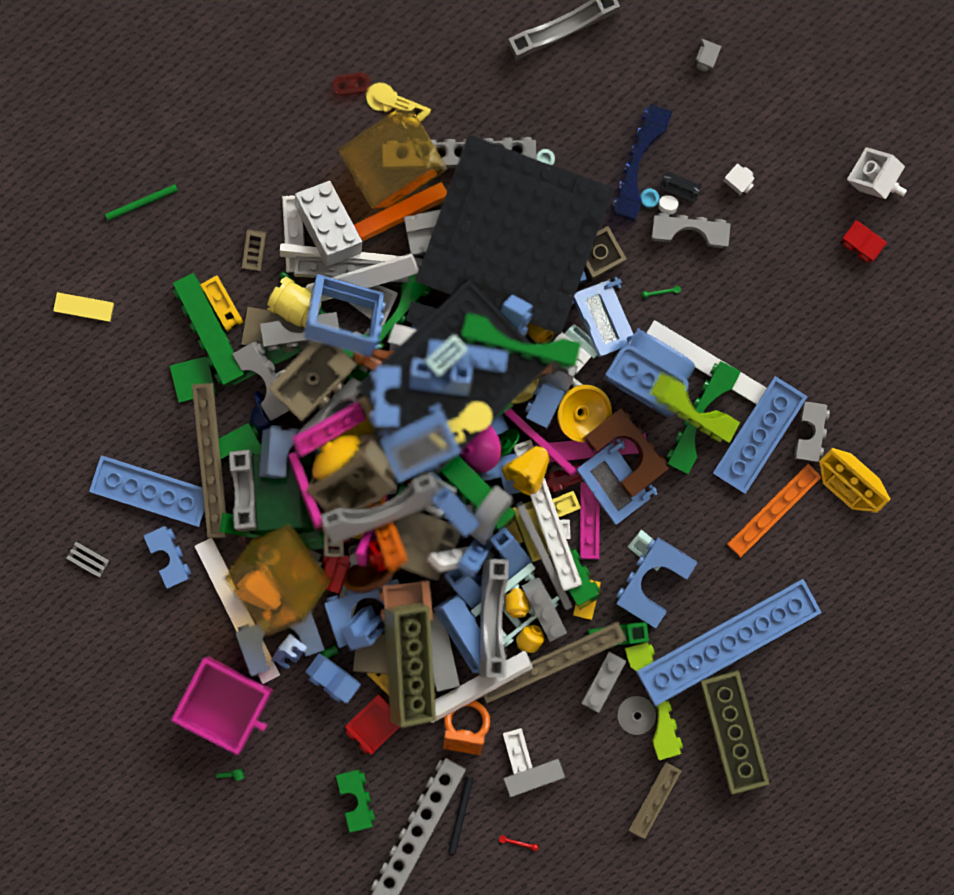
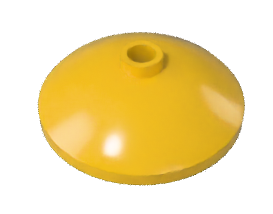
[557,385,612,442]
[312,435,360,479]

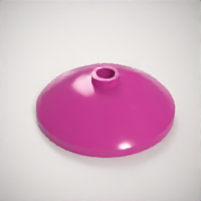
[458,424,501,473]

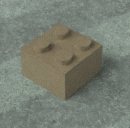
[585,226,627,280]

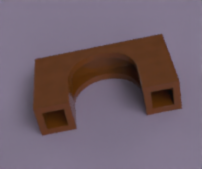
[582,408,668,499]

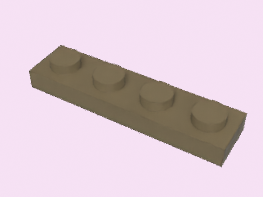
[629,762,682,839]

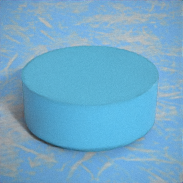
[640,189,659,208]

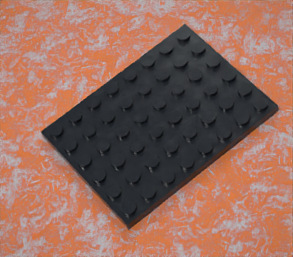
[356,280,549,472]

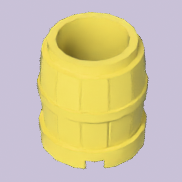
[267,277,321,328]

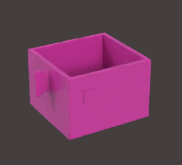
[172,657,274,755]

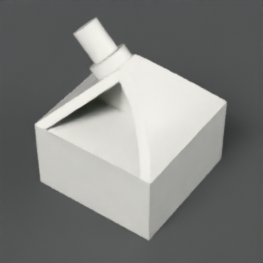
[847,147,907,199]

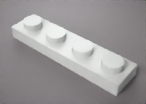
[427,547,494,572]

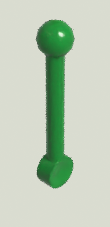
[642,286,681,298]

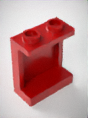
[345,694,400,755]

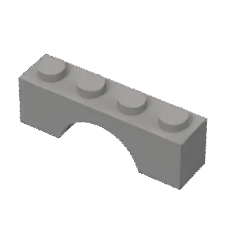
[651,213,731,249]
[260,312,339,351]
[233,341,289,421]
[299,377,363,451]
[229,450,256,532]

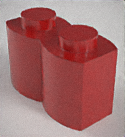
[841,220,887,263]

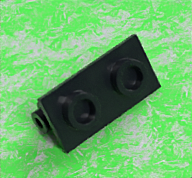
[659,171,702,203]

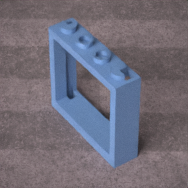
[303,274,386,357]

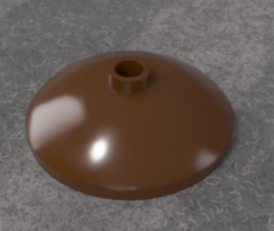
[343,559,397,594]

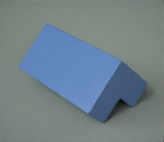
[341,605,385,650]

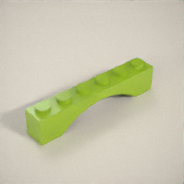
[650,373,740,443]
[624,642,683,760]

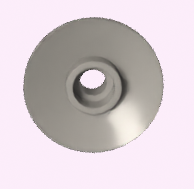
[618,696,656,735]

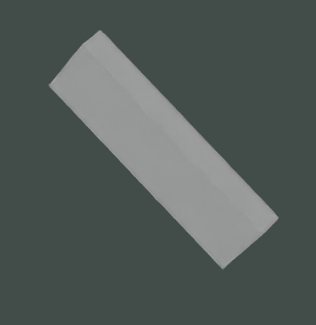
[504,759,565,797]

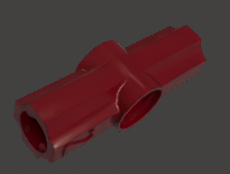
[529,465,583,500]

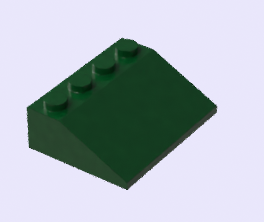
[252,452,318,533]

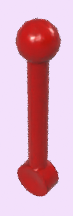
[499,835,538,851]

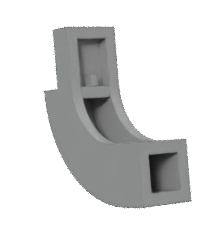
[469,486,512,544]

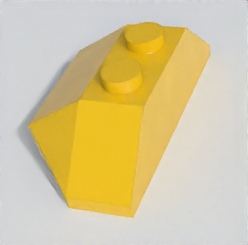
[819,448,890,513]

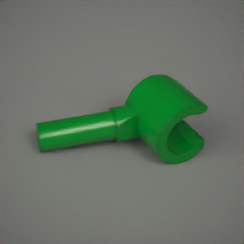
[216,769,245,782]

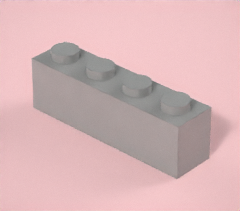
[430,612,460,691]

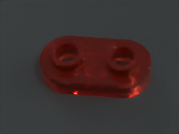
[332,72,371,95]

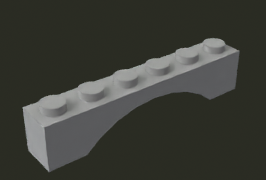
[508,0,620,61]
[322,473,440,544]
[479,559,509,678]

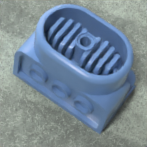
[603,331,695,418]

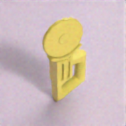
[366,83,431,128]
[428,402,492,450]

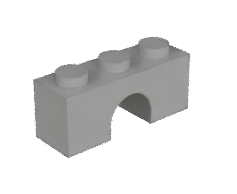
[794,401,830,463]
[522,577,567,642]
[581,652,626,713]

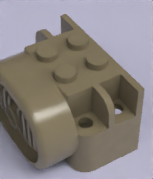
[268,341,357,421]
[307,434,395,513]
[394,511,461,581]

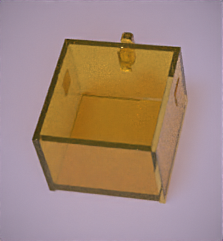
[338,110,447,208]
[224,524,331,635]

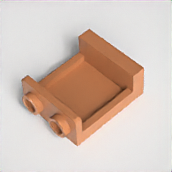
[379,581,433,621]

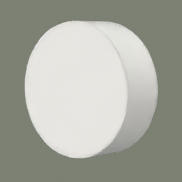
[658,195,678,214]

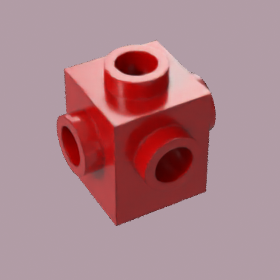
[368,540,388,572]

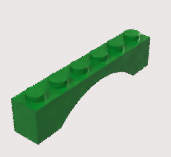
[342,273,432,370]
[460,313,581,370]
[666,361,741,474]

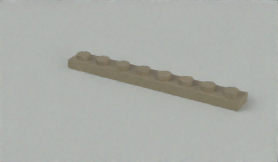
[192,383,228,538]
[483,622,626,703]

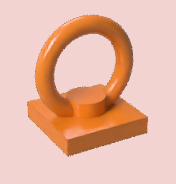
[443,700,490,756]

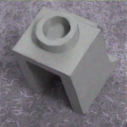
[695,38,721,72]

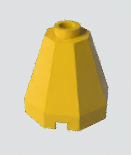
[502,446,550,496]

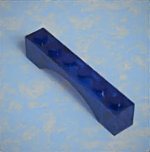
[611,104,672,222]

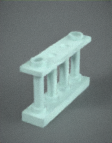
[471,563,560,647]

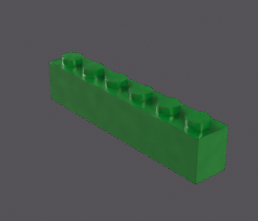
[173,273,247,387]

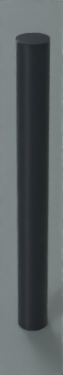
[448,776,474,854]

